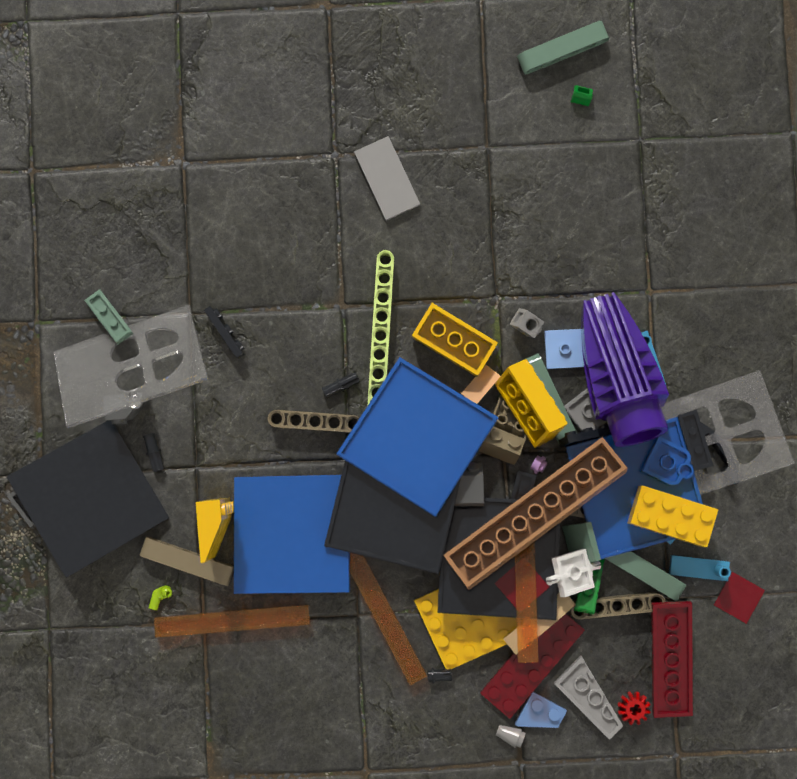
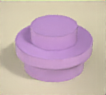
[531,456,547,474]

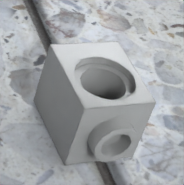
[509,308,544,338]

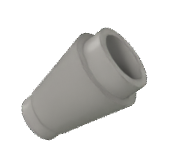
[496,725,526,748]

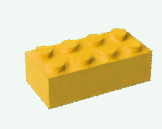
[412,303,498,377]
[495,359,568,448]
[627,485,718,547]

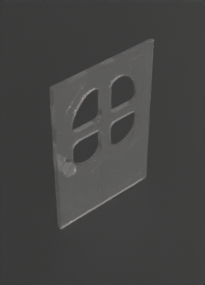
[53,305,208,428]
[661,370,795,495]

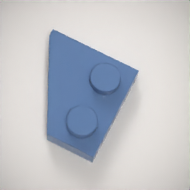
[515,691,567,728]

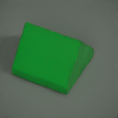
[571,85,593,107]

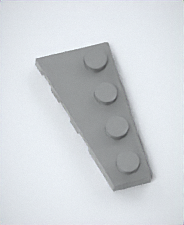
[554,655,623,740]

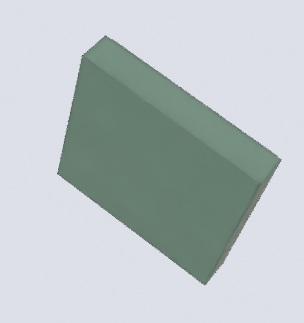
[562,522,601,562]

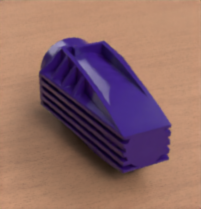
[581,292,669,447]

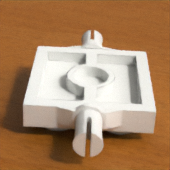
[546,549,601,597]

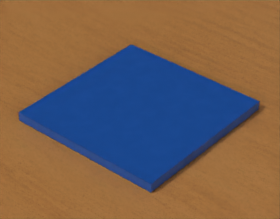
[337,357,498,517]
[565,417,703,559]
[234,475,350,594]

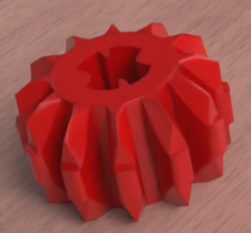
[617,691,651,725]

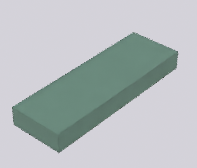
[84,289,133,345]

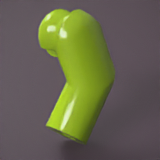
[148,586,172,610]

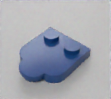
[641,436,694,485]

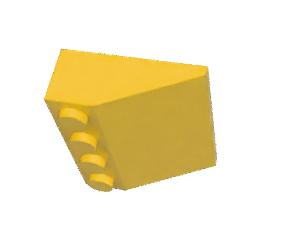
[196,498,234,563]

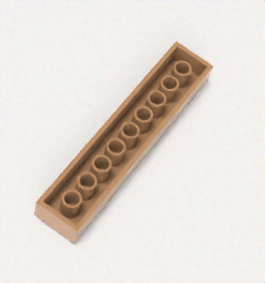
[444,437,627,590]

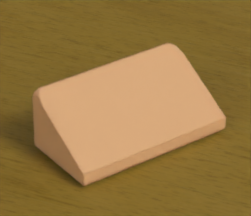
[461,365,500,404]

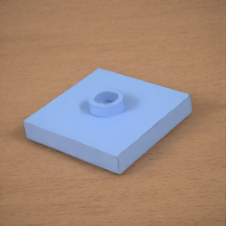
[544,329,584,369]

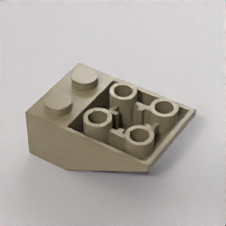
[479,394,527,465]

